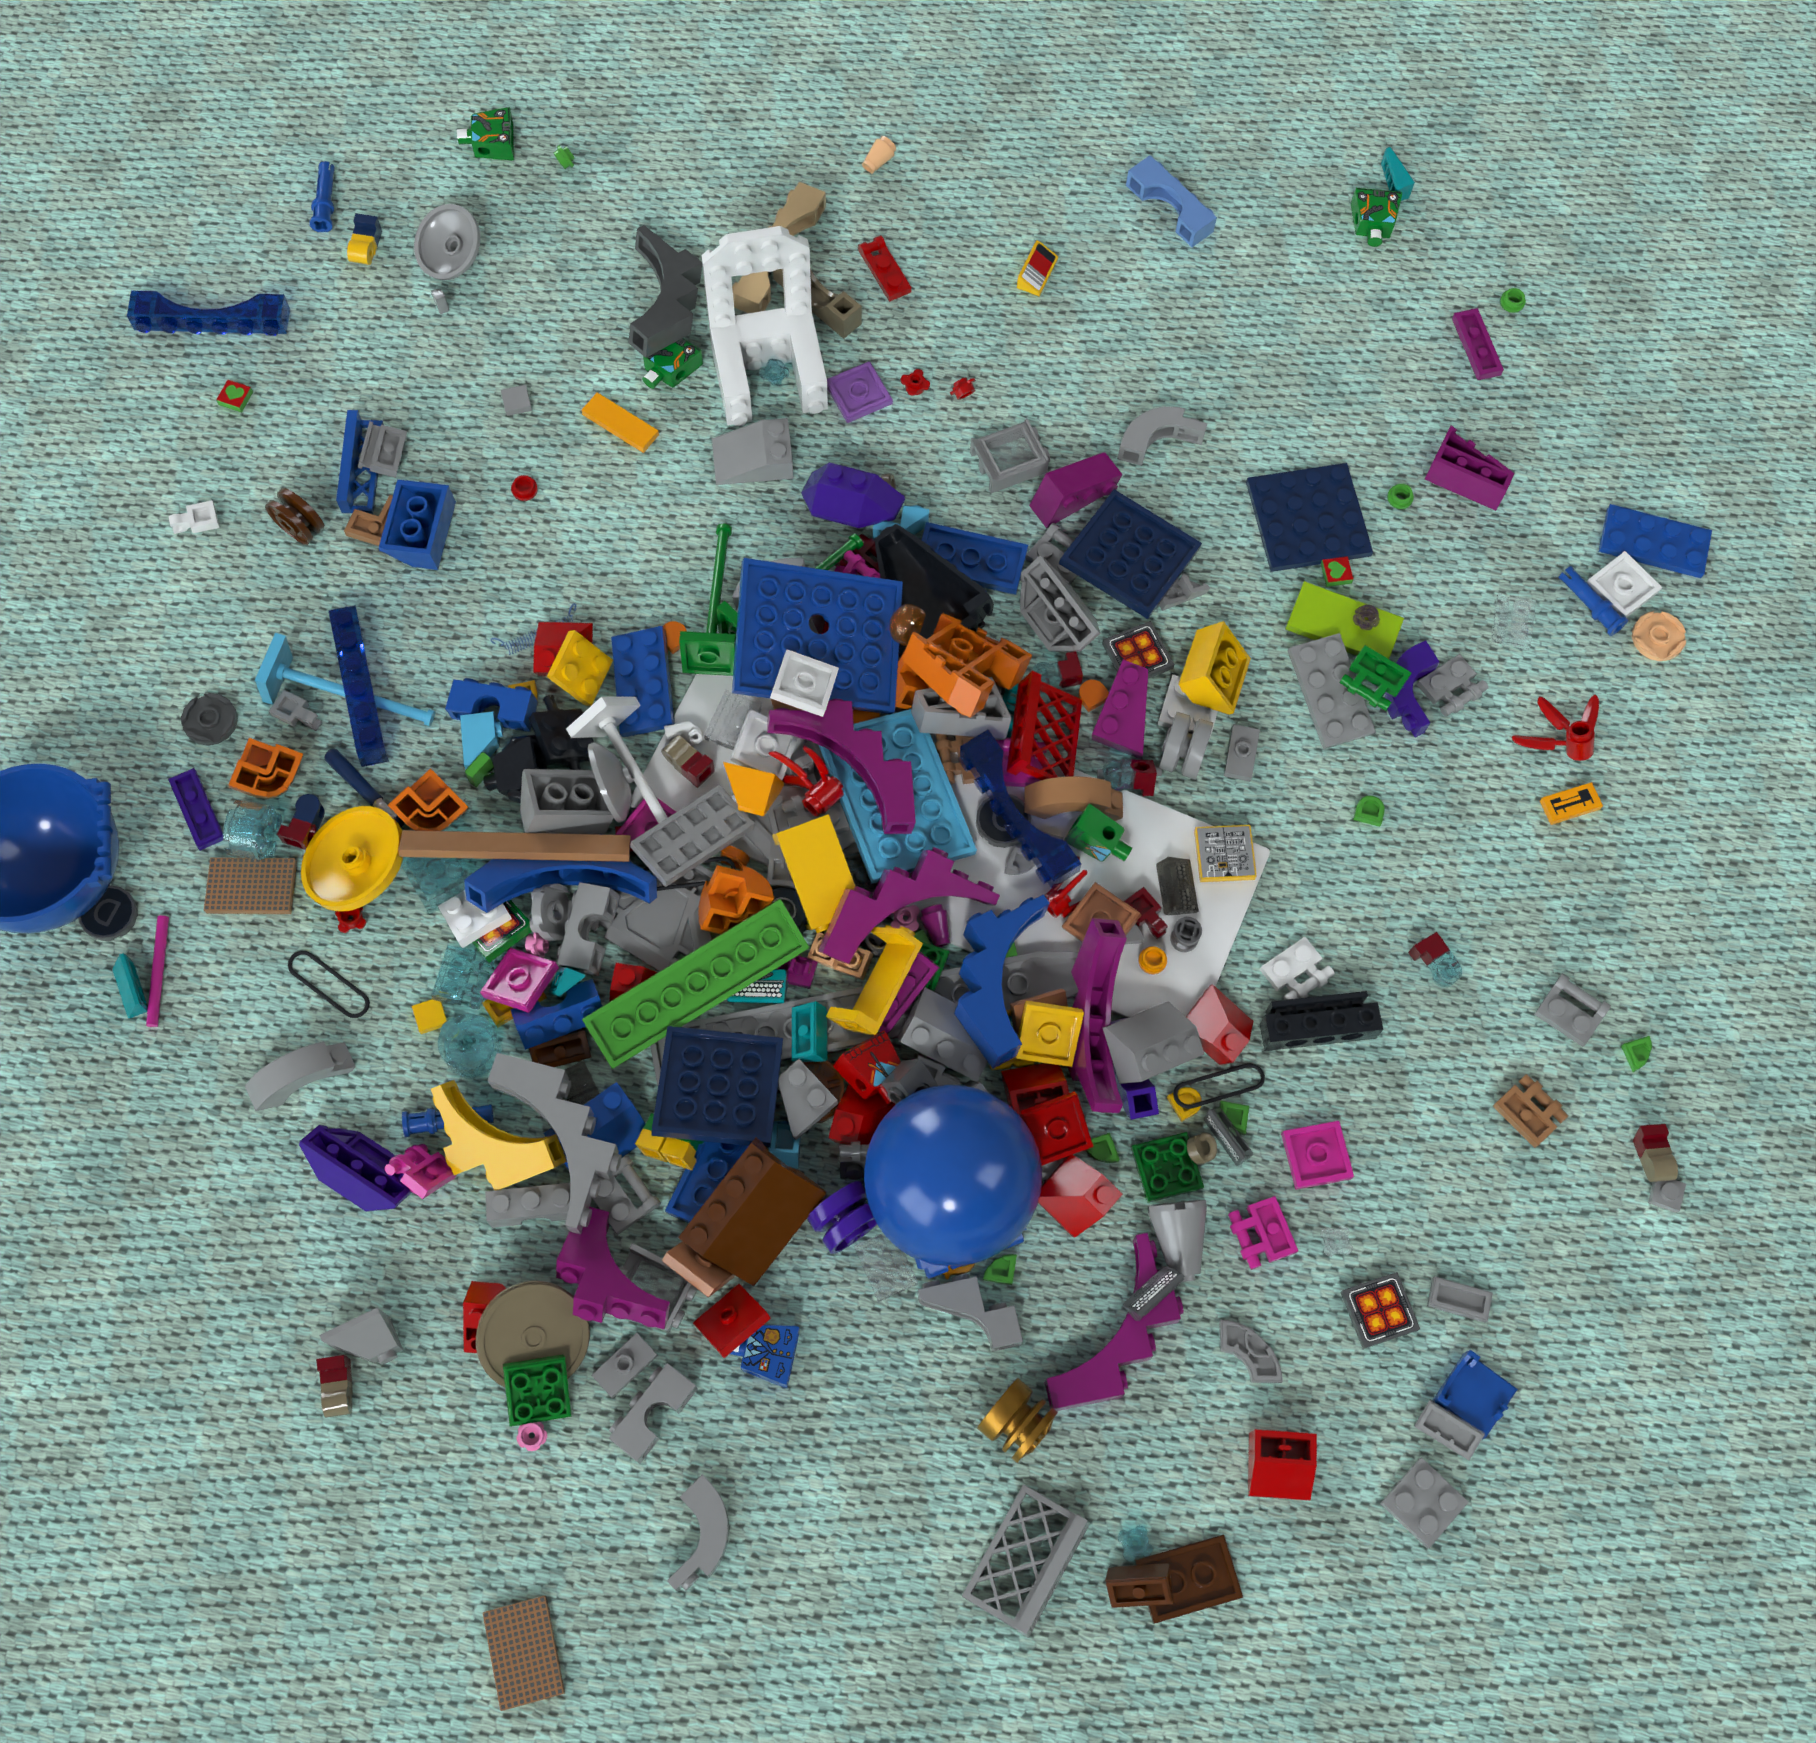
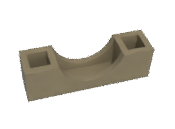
[773,268,862,339]

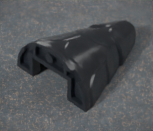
[874,524,994,658]

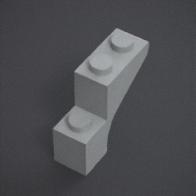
[917,1274,1023,1352]

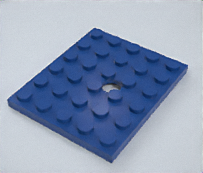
[732,558,903,714]

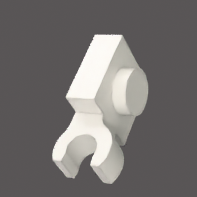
[168,500,220,534]

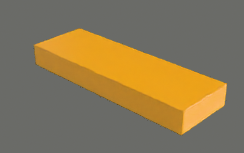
[581,392,659,453]

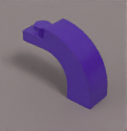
[1385,640,1439,738]
[1111,1019,1159,1120]

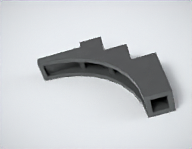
[628,225,702,358]

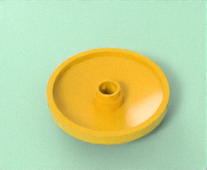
[301,806,403,911]

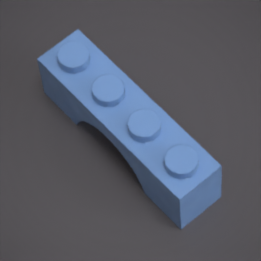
[1126,155,1217,247]

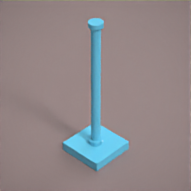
[255,633,435,727]

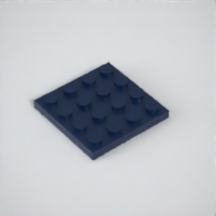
[1246,463,1373,572]
[1059,489,1202,619]
[651,1026,783,1148]

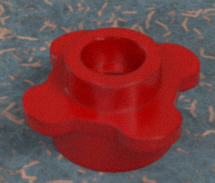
[900,369,930,396]
[950,377,976,400]
[335,906,366,933]

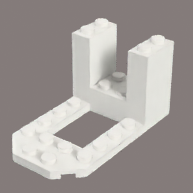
[701,226,828,426]

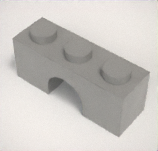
[557,882,620,976]
[485,1183,570,1228]
[609,1363,698,1464]

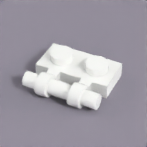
[1260,937,1335,1000]

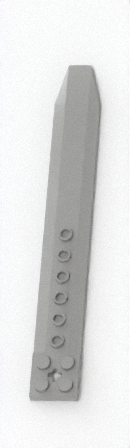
[650,951,1079,1086]

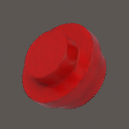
[511,475,538,501]

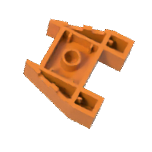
[902,613,1032,718]

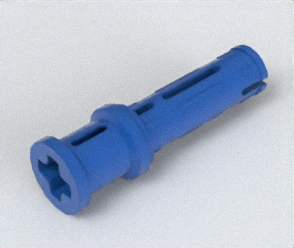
[310,161,335,232]
[1559,566,1628,636]
[402,1104,494,1138]

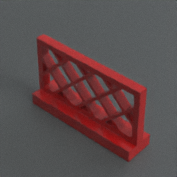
[1006,670,1082,780]

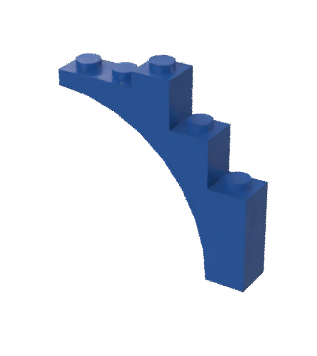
[464,834,657,913]
[954,894,1050,1069]

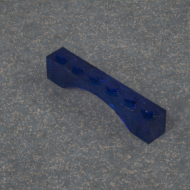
[127,290,290,336]
[328,605,389,767]
[958,730,1081,889]

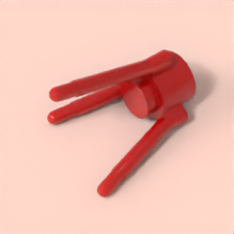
[1044,856,1088,918]

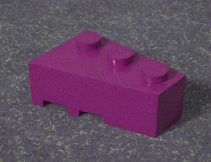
[1424,425,1515,511]
[1029,452,1123,528]
[1092,660,1148,760]

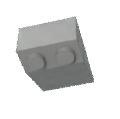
[712,418,793,485]

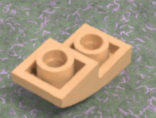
[807,933,874,980]

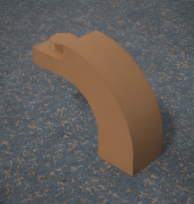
[1025,776,1123,821]

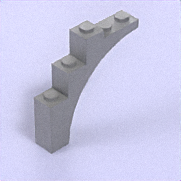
[488,1053,622,1234]

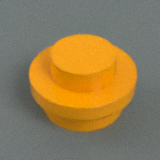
[1138,946,1167,975]

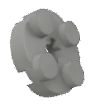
[530,884,573,941]

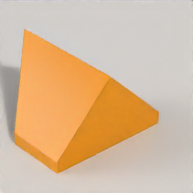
[723,762,784,816]

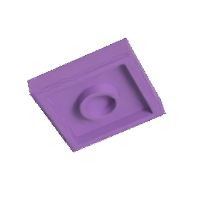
[827,361,893,423]

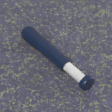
[324,749,405,827]

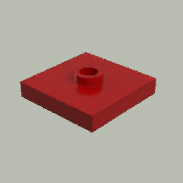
[1020,1091,1094,1166]
[693,1284,771,1358]

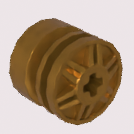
[977,1378,1058,1463]

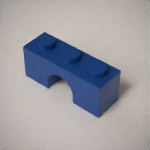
[445,678,538,732]
[511,979,603,1050]

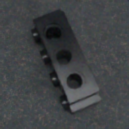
[1259,991,1384,1051]

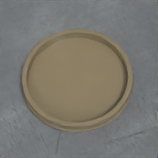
[476,1281,590,1388]

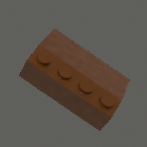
[678,1137,827,1286]

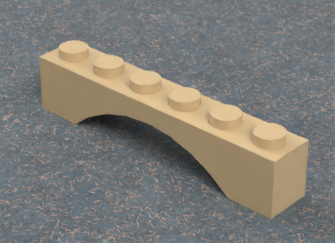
[732,182,826,313]

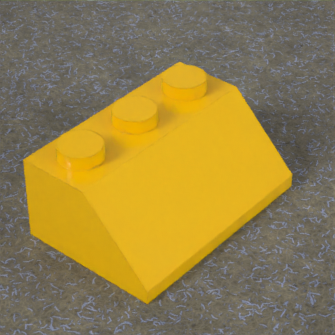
[1179,621,1251,715]

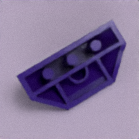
[801,462,905,528]
[299,1125,412,1212]

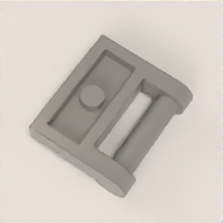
[1026,523,1078,585]
[1534,973,1611,1047]
[592,1156,661,1235]

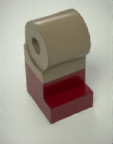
[661,735,715,788]
[1633,1124,1678,1182]
[316,1355,353,1418]

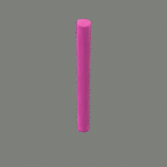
[146,916,169,1027]

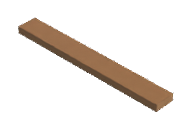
[399,830,631,862]

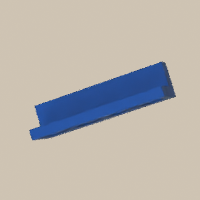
[336,410,384,514]

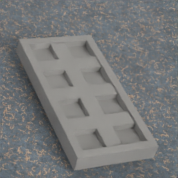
[1288,633,1376,749]
[630,785,755,887]

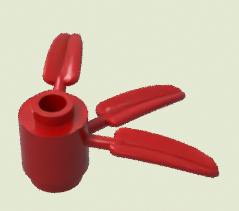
[1512,695,1599,761]
[768,746,844,816]

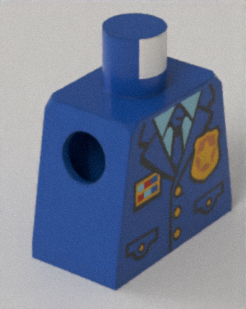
[730,1325,800,1388]

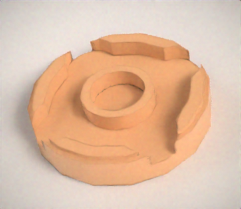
[1632,611,1687,661]

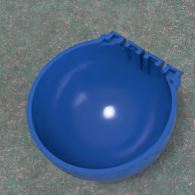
[0,764,119,934]
[864,1085,1042,1279]

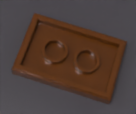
[1134,1535,1243,1624]

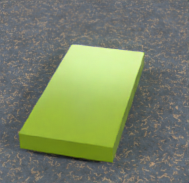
[1285,581,1404,659]

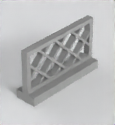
[962,1484,1089,1638]

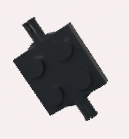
[529,695,594,770]

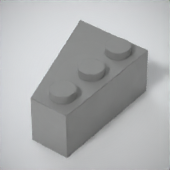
[911,677,1012,739]

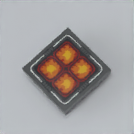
[1102,621,1175,679]
[1340,1272,1420,1349]

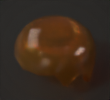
[889,604,925,646]

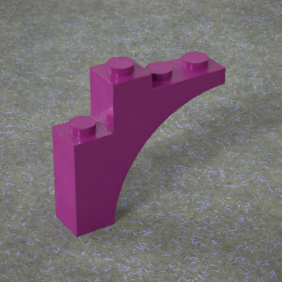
[556,1207,670,1329]

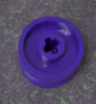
[807,1181,877,1254]

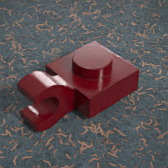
[1124,887,1168,939]

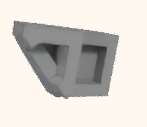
[1159,574,1210,611]

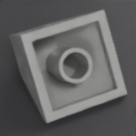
[319,1307,403,1364]

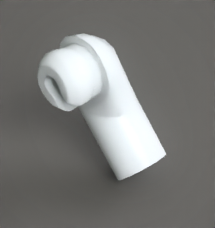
[664,721,704,744]

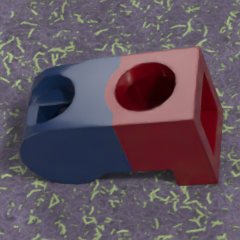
[277,794,325,850]

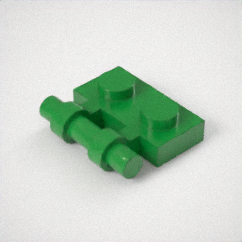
[1339,645,1411,711]

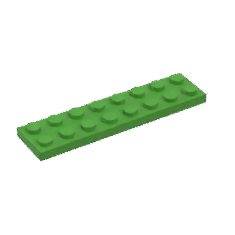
[582,899,809,1069]

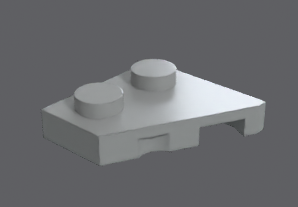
[778,1059,838,1140]

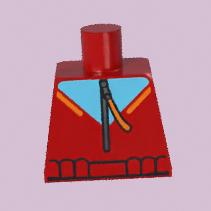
[833,1030,901,1105]

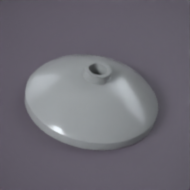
[414,204,480,280]
[588,742,634,823]

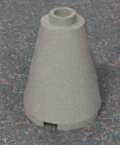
[1148,1200,1207,1282]

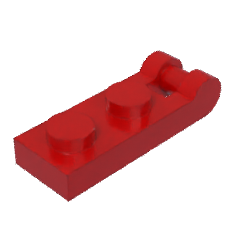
[858,235,912,302]

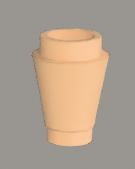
[862,136,896,174]

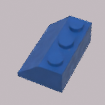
[379,479,456,570]
[543,1082,646,1170]

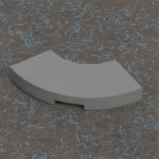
[1219,1320,1283,1383]

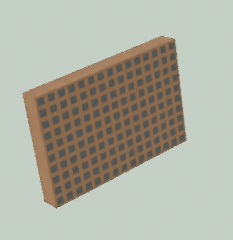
[204,858,297,914]
[482,1596,565,1711]

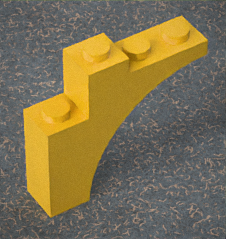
[431,1080,567,1191]

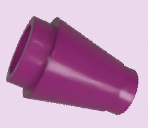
[920,904,951,947]

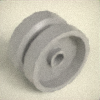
[1159,712,1213,780]

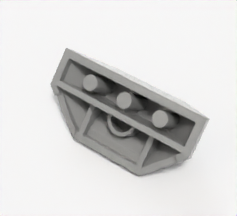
[1020,555,1101,652]

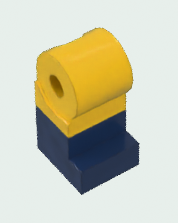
[347,213,382,265]

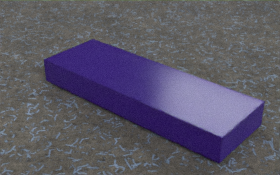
[168,768,226,851]

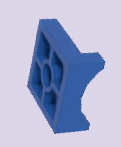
[1432,1350,1518,1440]

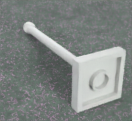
[566,697,668,824]

